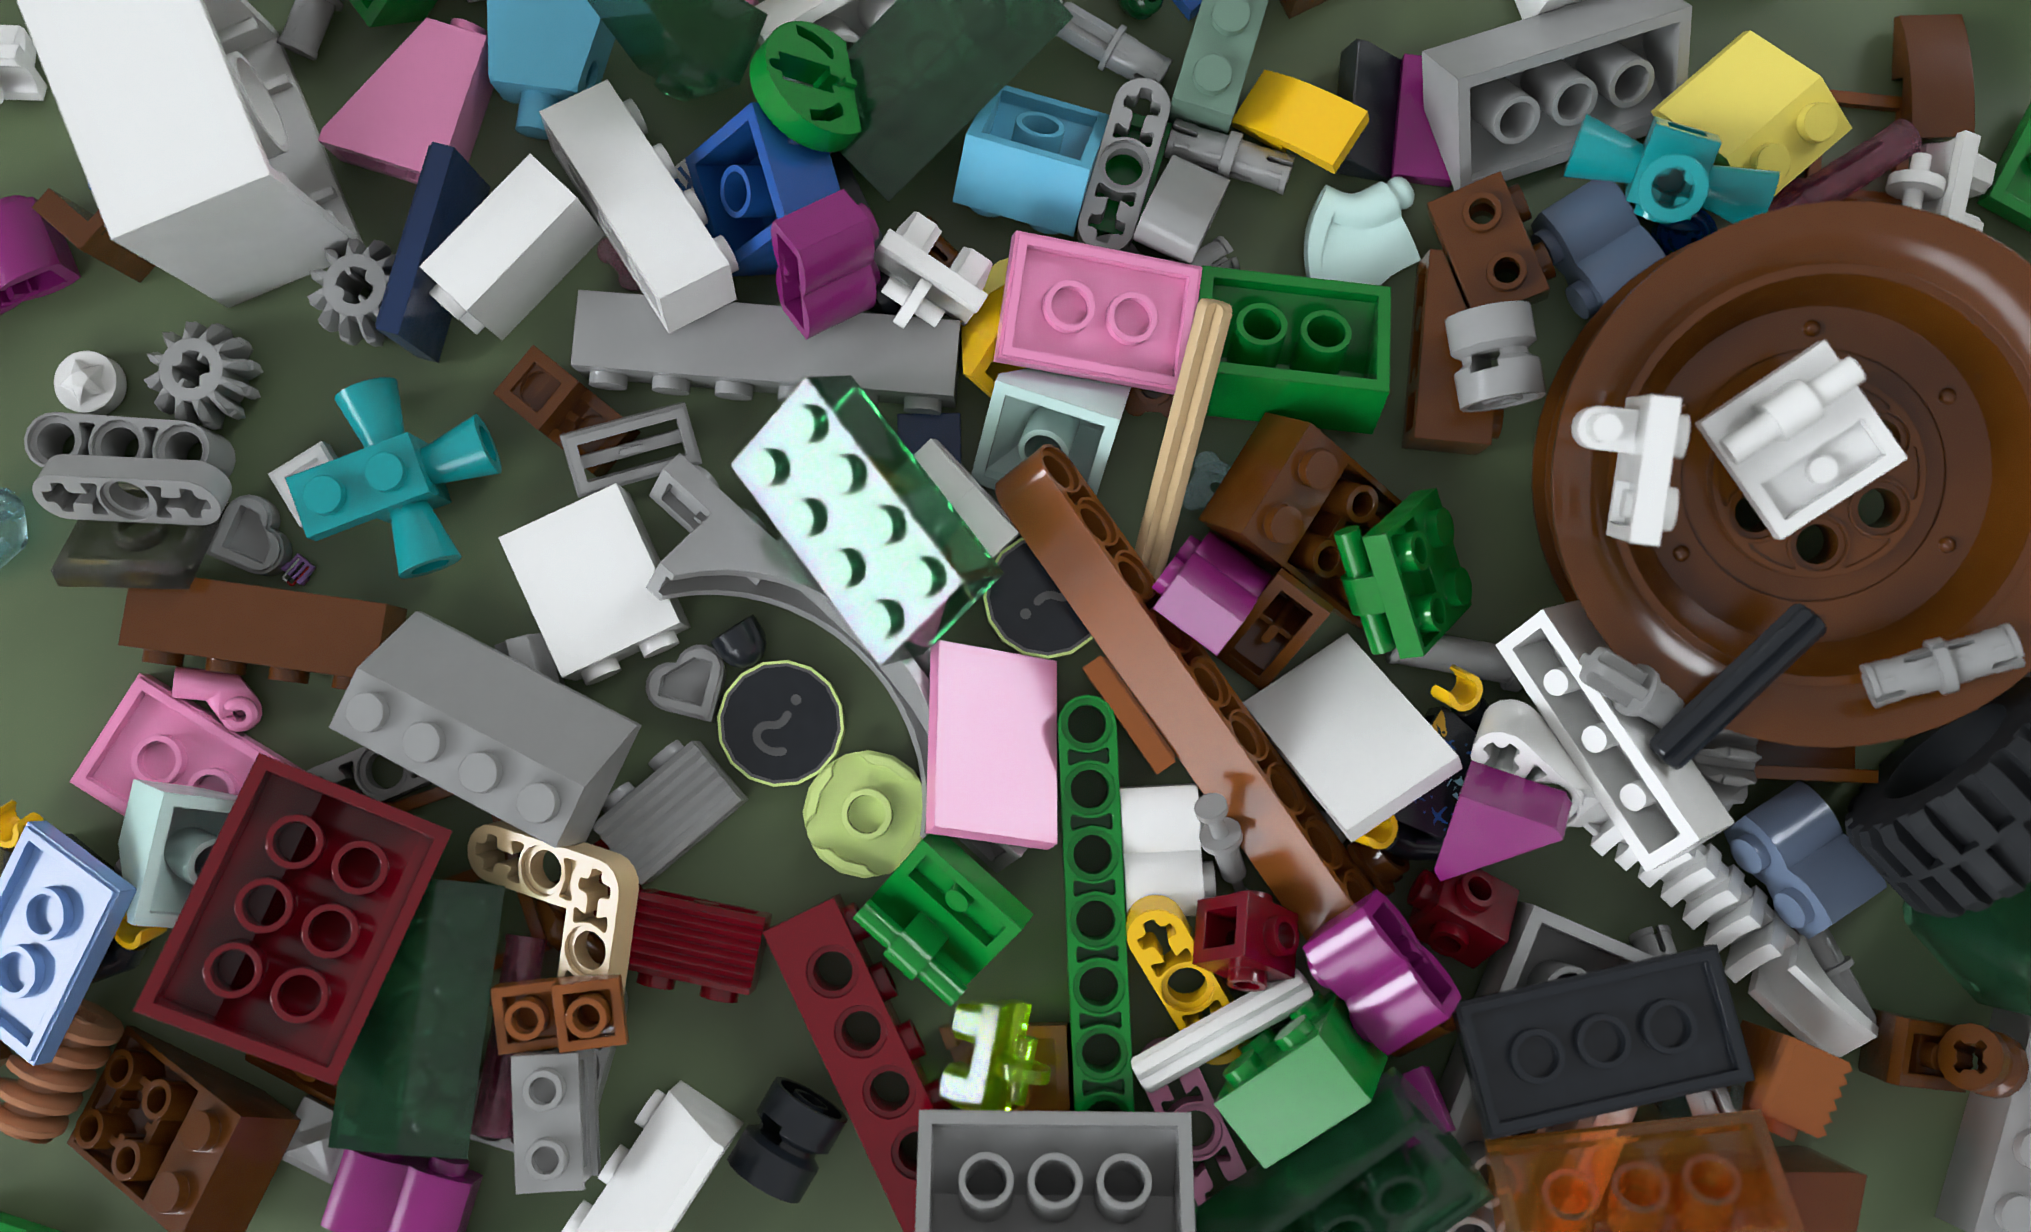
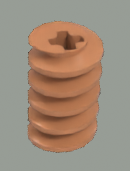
[0,999,125,1144]

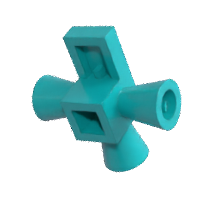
[1563,113,1780,224]
[285,377,502,579]

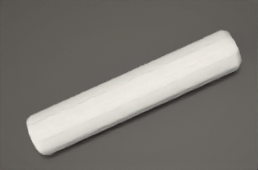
[1131,969,1314,1093]

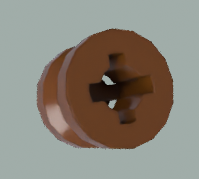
[1937,1023,2029,1099]

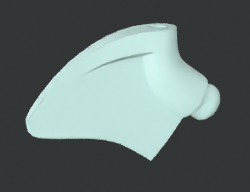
[1304,176,1421,285]

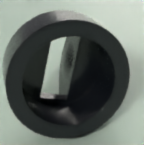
[710,614,766,668]

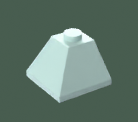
[971,368,1131,495]
[118,779,238,928]

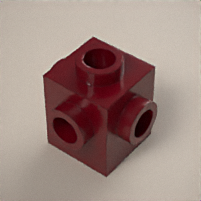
[1407,868,1520,969]
[1192,890,1299,992]

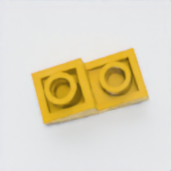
[1231,69,1369,174]

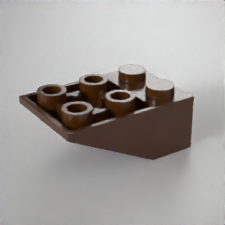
[1198,412,1402,630]
[67,1025,301,1232]

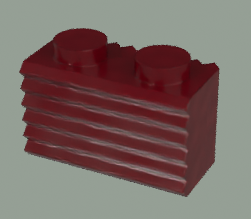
[628,888,773,1003]

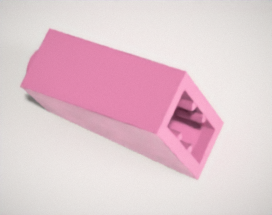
[318,18,494,184]

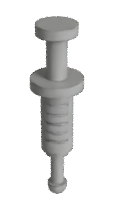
[1194,793,1248,894]

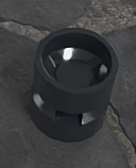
[727,1076,848,1204]

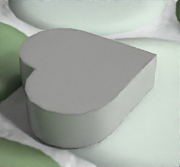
[206,494,293,576]
[646,644,727,722]

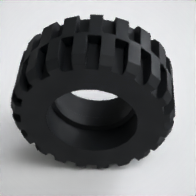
[1845,671,2031,918]

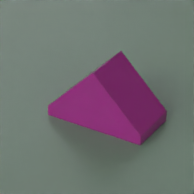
[1434,760,1572,881]

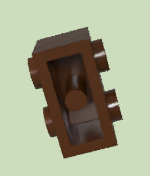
[1427,171,1556,309]

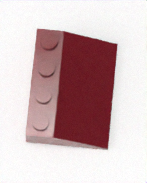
[133,753,452,1085]

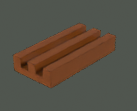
[1082,655,1176,775]

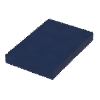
[375,141,490,363]

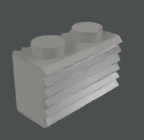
[593,740,749,885]

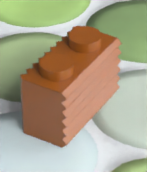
[1726,1020,1853,1142]

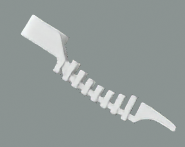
[1471,699,1879,1058]

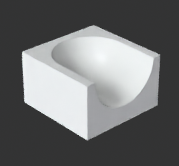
[17,0,364,308]

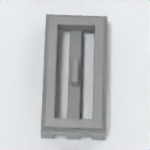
[559,401,702,498]

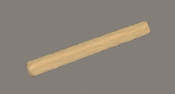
[1135,298,1233,581]

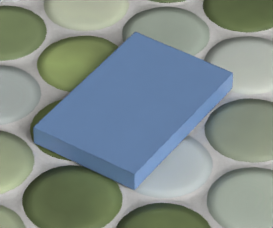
[0,821,137,1066]

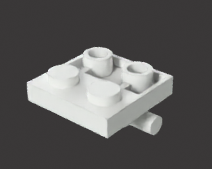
[1694,340,1907,540]
[1571,395,1690,546]

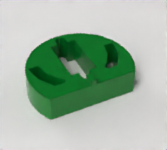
[750,21,861,152]

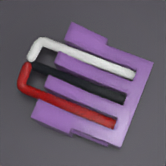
[281,553,316,587]

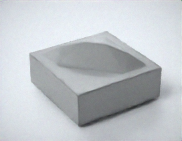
[282,1094,369,1185]

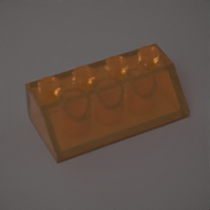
[1484,1109,1805,1232]

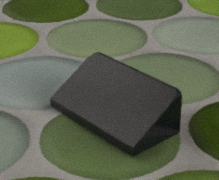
[1330,39,1401,183]

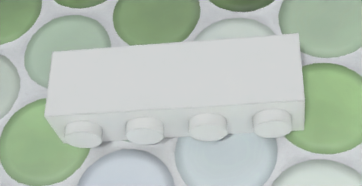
[539,79,739,334]
[1496,600,1735,873]

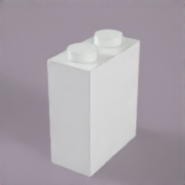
[419,154,605,341]
[499,483,691,685]

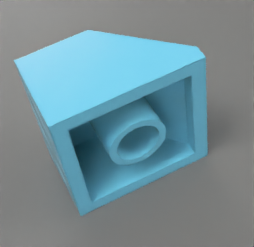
[952,81,1109,237]

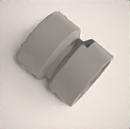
[1445,301,1547,412]

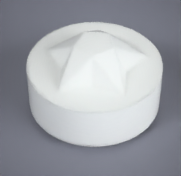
[54,351,127,415]

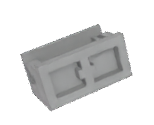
[511,1048,601,1194]

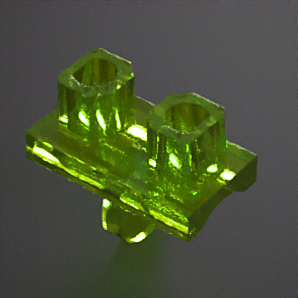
[938,999,1052,1111]

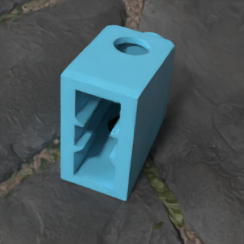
[487,0,620,140]

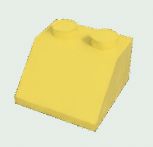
[1651,30,1853,196]

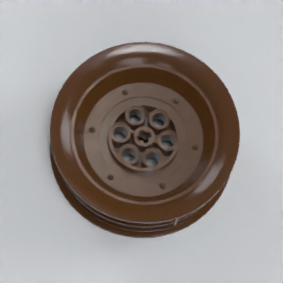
[1531,201,2031,748]

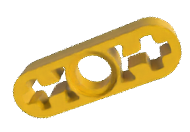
[1126,895,1245,1065]

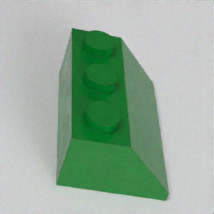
[1198,265,1391,435]

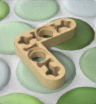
[467,820,639,995]

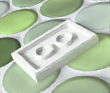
[1243,633,1463,843]

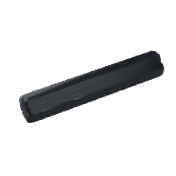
[1649,603,1827,770]

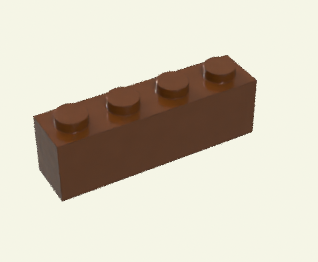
[118,568,407,690]

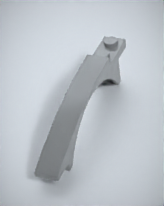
[646,453,1028,873]

